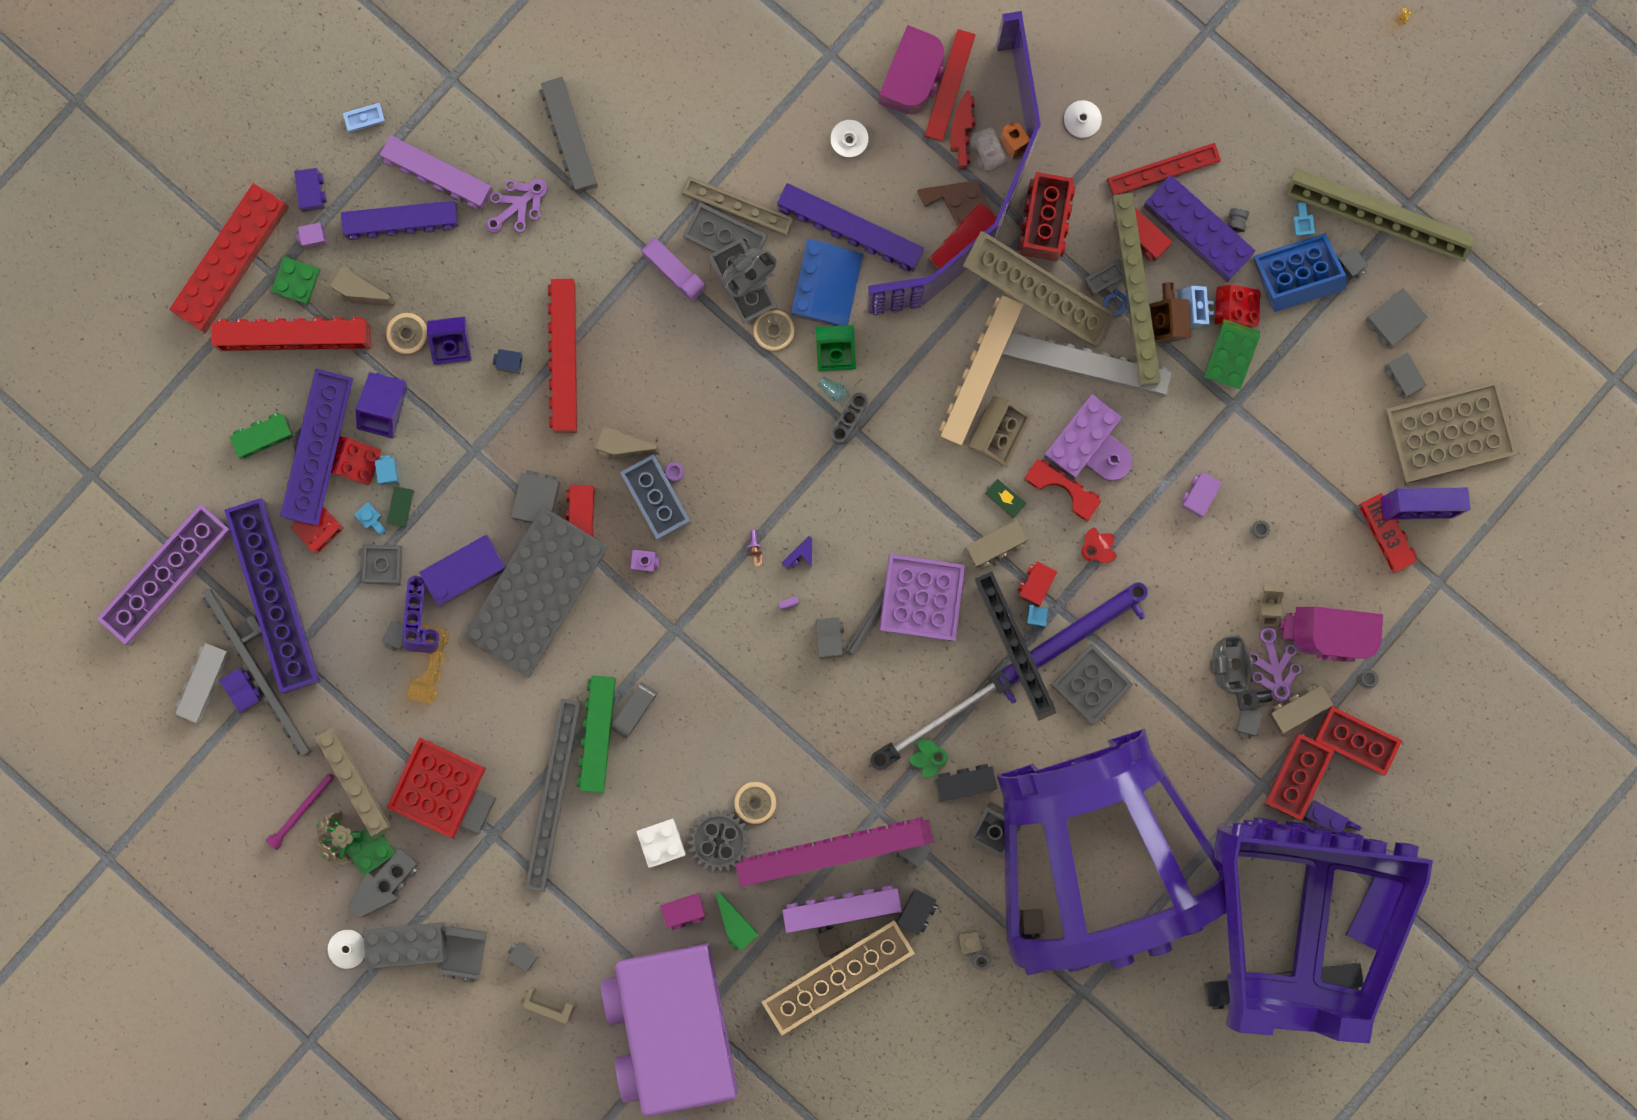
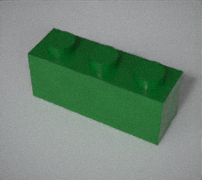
[229,413,294,460]

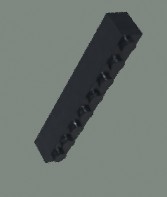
[975,571,1056,721]
[1204,963,1363,1010]

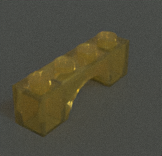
[406,623,449,704]

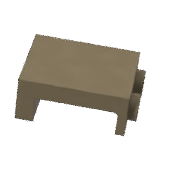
[521,987,576,1024]

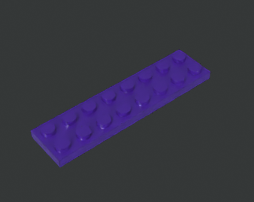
[280,369,353,526]

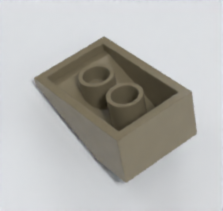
[330,267,396,306]
[595,427,659,460]

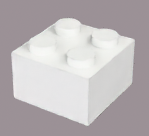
[636,819,686,868]

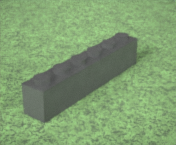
[539,77,598,194]

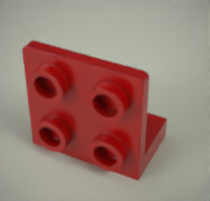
[331,436,381,485]
[291,507,344,555]

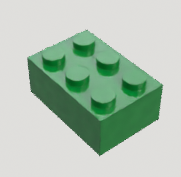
[1204,319,1260,390]

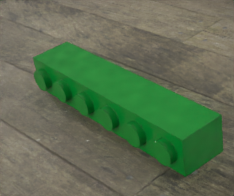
[577,675,616,793]

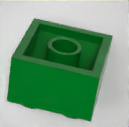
[816,325,856,371]

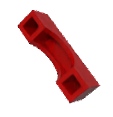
[1024,459,1101,522]

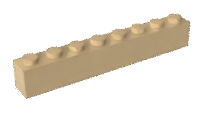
[939,295,1024,445]

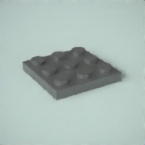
[1051,644,1133,725]

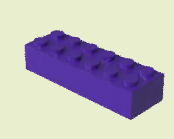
[1143,175,1256,283]

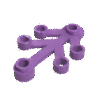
[486,179,547,234]
[1250,628,1301,702]

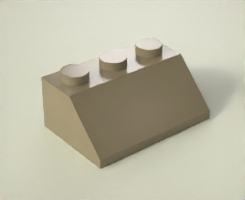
[968,395,1031,466]

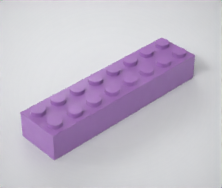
[97,504,231,646]

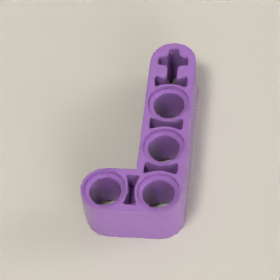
[641,237,706,302]

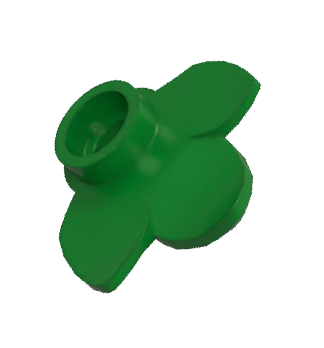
[909,739,948,777]

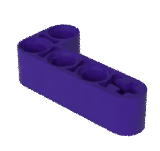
[402,576,439,653]

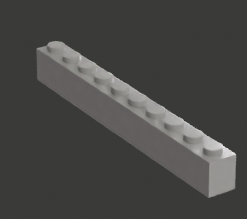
[984,327,1172,397]

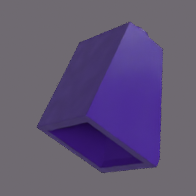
[355,372,407,439]

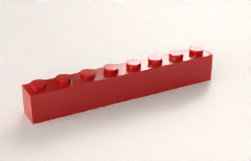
[548,279,577,433]

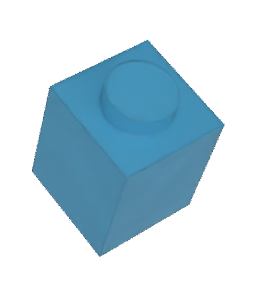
[375,456,400,485]

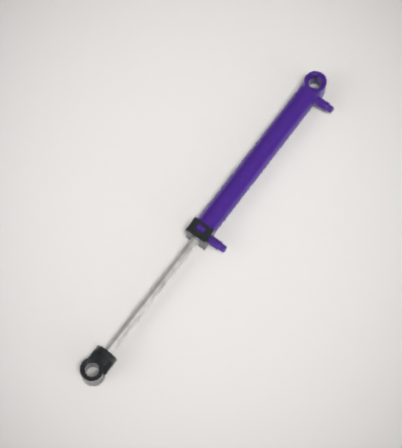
[870,582,1148,770]

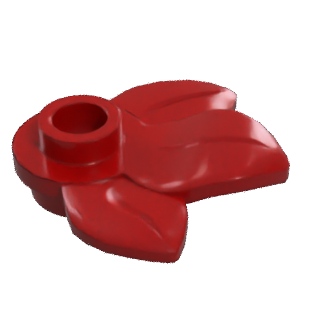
[1081,527,1117,563]

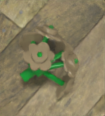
[316,810,361,866]

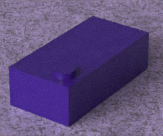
[1381,487,1471,520]
[419,535,506,607]

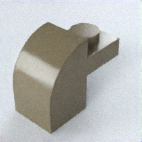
[1259,585,1284,628]

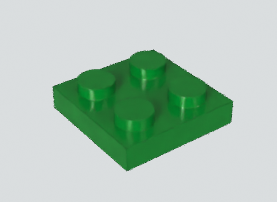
[271,256,320,305]
[346,828,396,877]

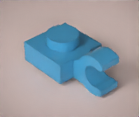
[1293,202,1315,237]
[354,502,387,535]

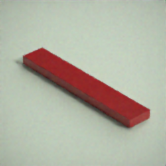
[924,29,976,142]
[1107,143,1221,197]

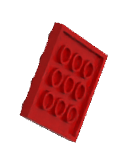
[387,737,486,839]

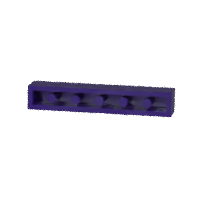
[341,201,459,240]

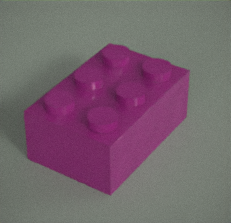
[660,893,707,930]

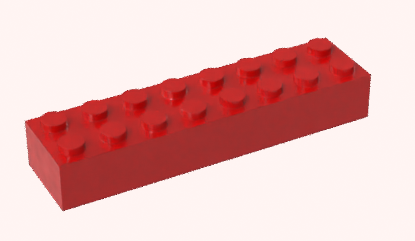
[169,183,289,333]
[211,317,371,351]

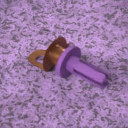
[747,529,762,566]

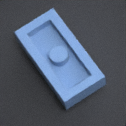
[343,103,385,133]

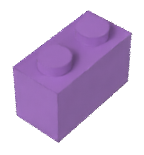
[1181,472,1222,518]

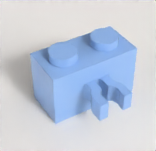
[1177,286,1214,329]

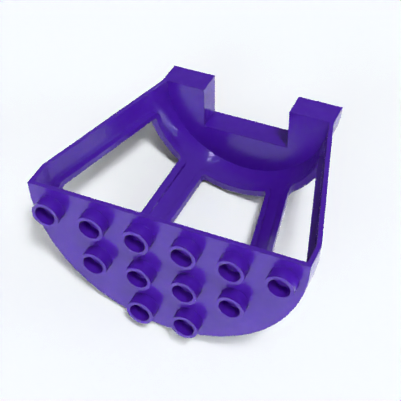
[996,728,1227,975]
[1214,817,1433,1044]

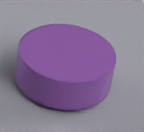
[665,462,684,482]

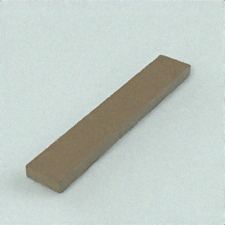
[682,176,794,236]

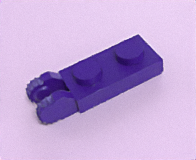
[1305,800,1362,835]

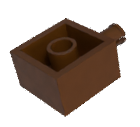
[1149,282,1191,344]

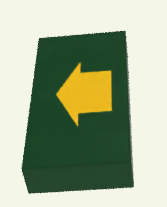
[985,479,1026,518]

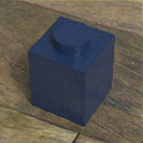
[493,349,523,374]

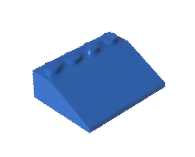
[1253,233,1346,312]
[791,239,863,326]

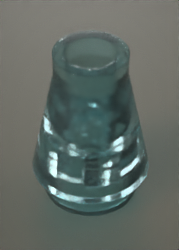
[817,377,847,402]

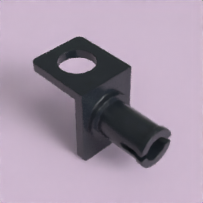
[1236,688,1272,711]

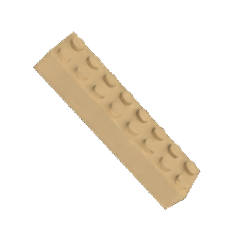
[761,920,915,1036]

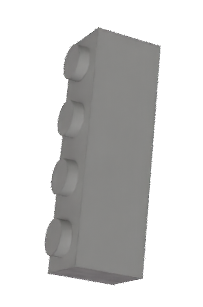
[175,643,230,724]

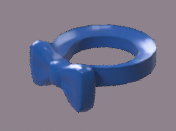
[1103,288,1127,317]

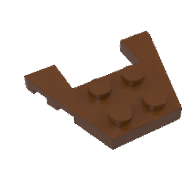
[917,180,994,242]

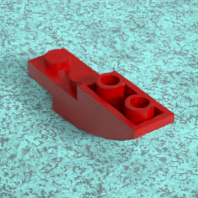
[950,91,976,170]

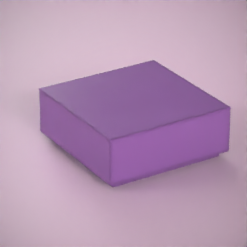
[778,596,799,611]

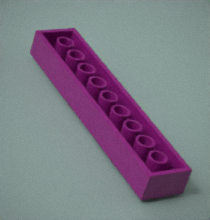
[735,817,934,887]

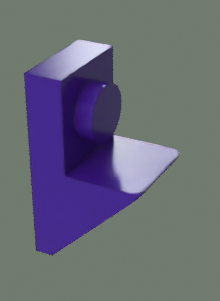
[782,536,812,569]

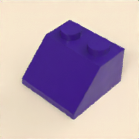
[427,316,471,365]

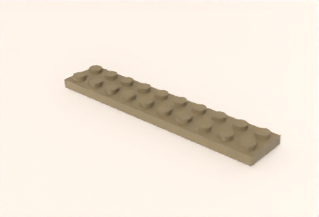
[963,231,1114,347]

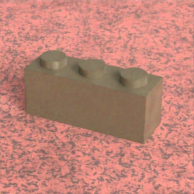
[965,520,1027,569]
[1269,684,1333,734]

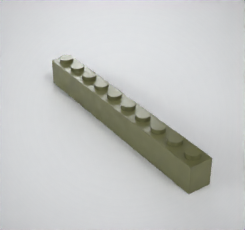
[1286,168,1474,262]
[1112,193,1161,387]

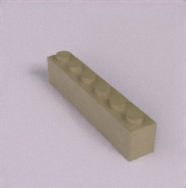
[315,728,392,839]

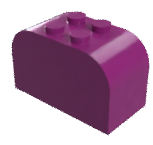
[879,25,945,114]
[1294,607,1383,662]

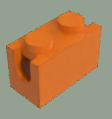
[1000,122,1030,159]

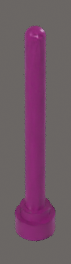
[265,774,334,850]

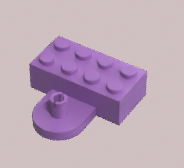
[1044,394,1132,481]

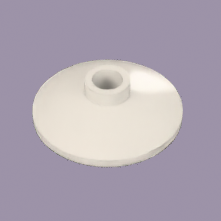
[1064,101,1102,138]
[831,120,868,158]
[328,930,365,969]

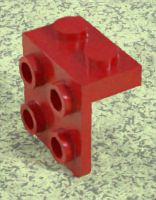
[1214,284,1261,327]

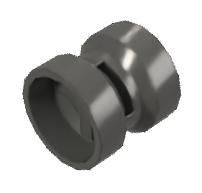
[1227,208,1249,232]

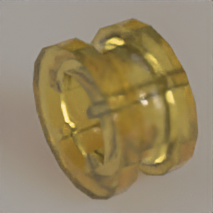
[1396,6,1412,25]

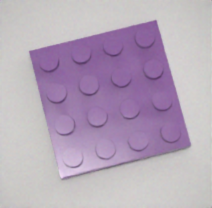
[879,554,965,641]

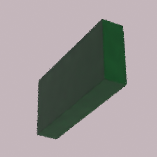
[387,486,414,528]

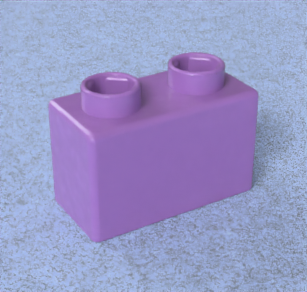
[600,942,738,1117]

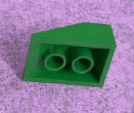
[716,891,759,951]

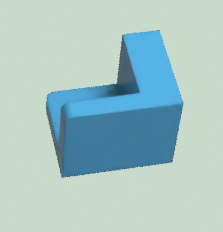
[1026,605,1048,628]

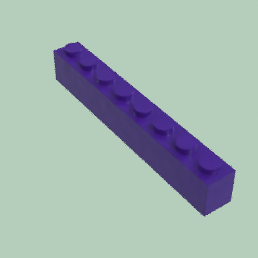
[777,183,924,272]

